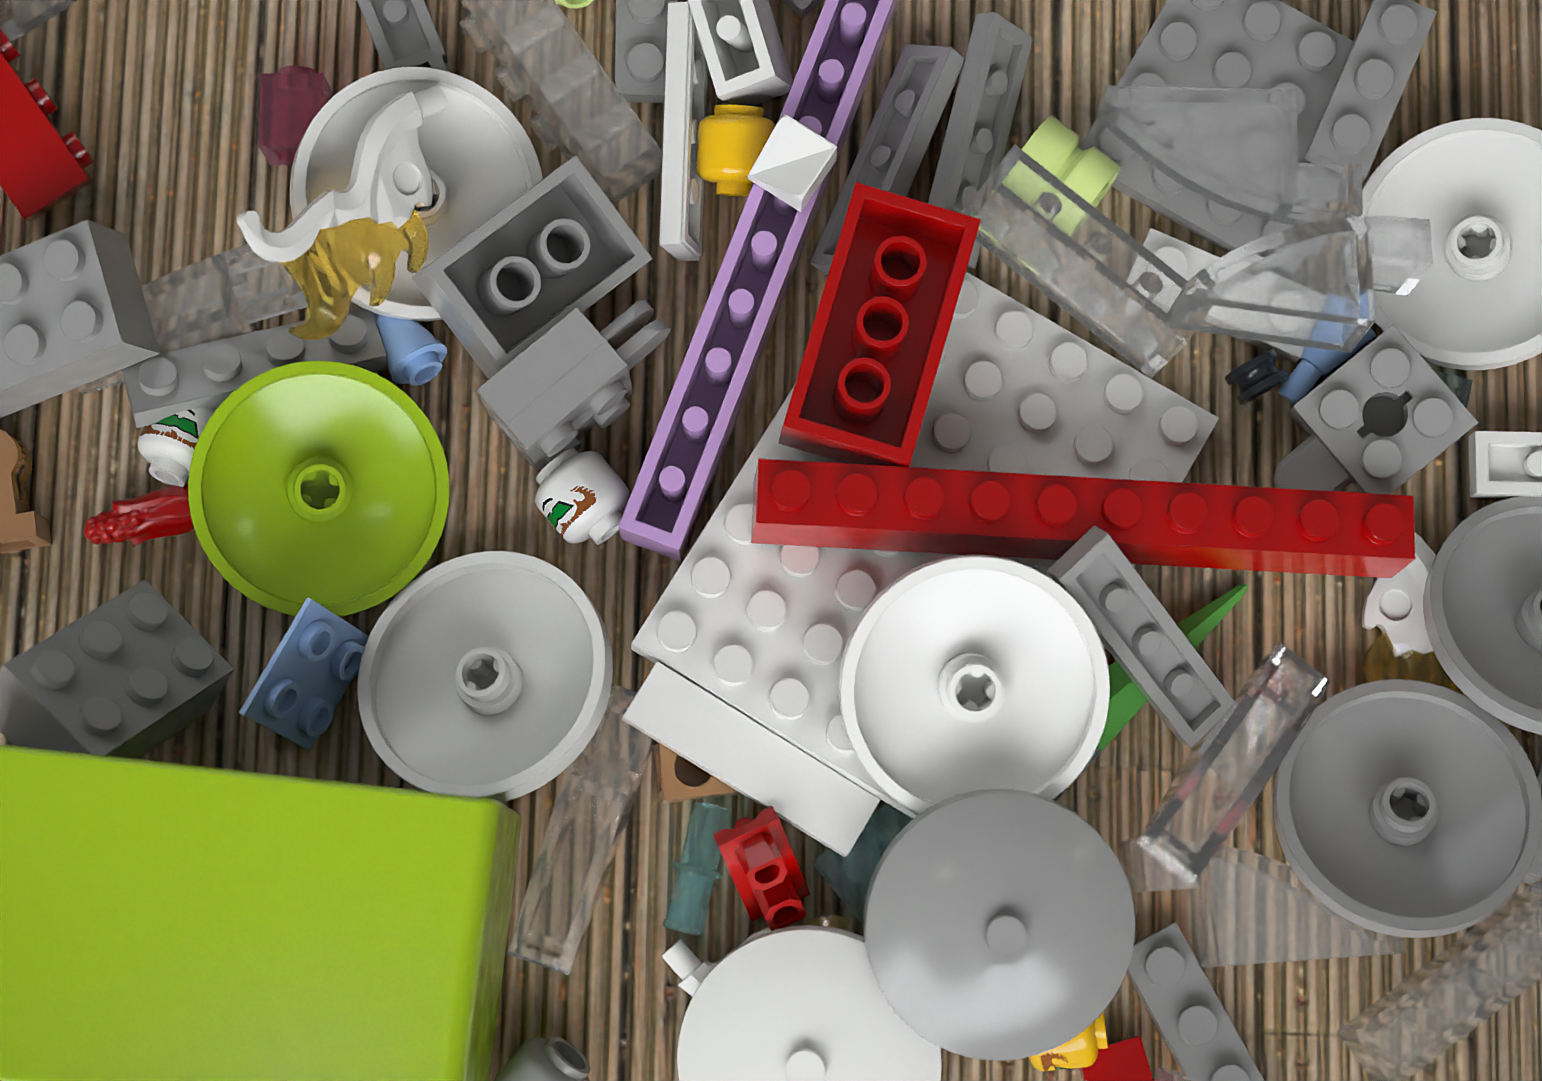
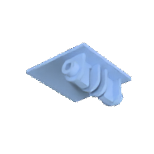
[239,597,369,751]

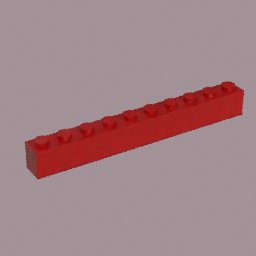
[751,458,1415,578]

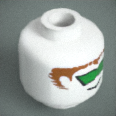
[138,407,216,487]
[535,448,630,545]

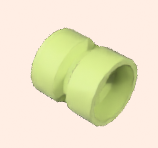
[1003,115,1122,233]

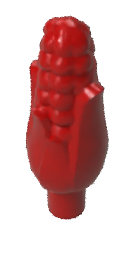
[84,484,195,547]

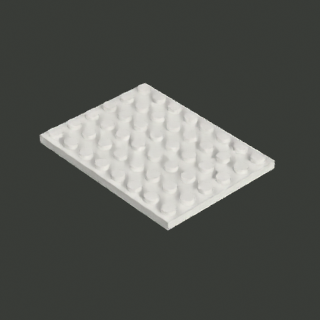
[631,272,1219,819]

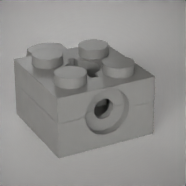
[476,300,671,473]
[1274,324,1479,494]

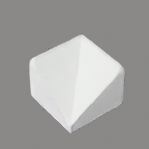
[748,114,837,212]

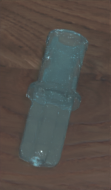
[662,803,730,936]

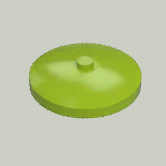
[188,361,450,617]

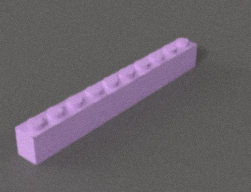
[618,0,900,562]

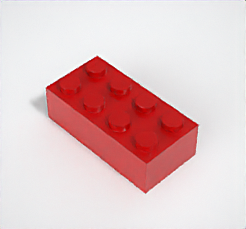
[778,182,981,467]

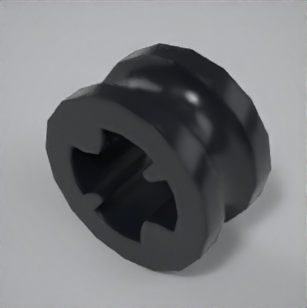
[1225,349,1290,405]

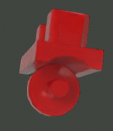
[712,806,810,931]

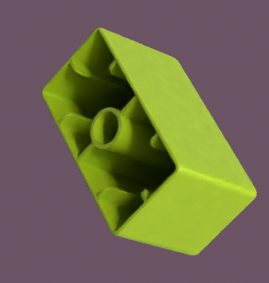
[0,745,522,1081]

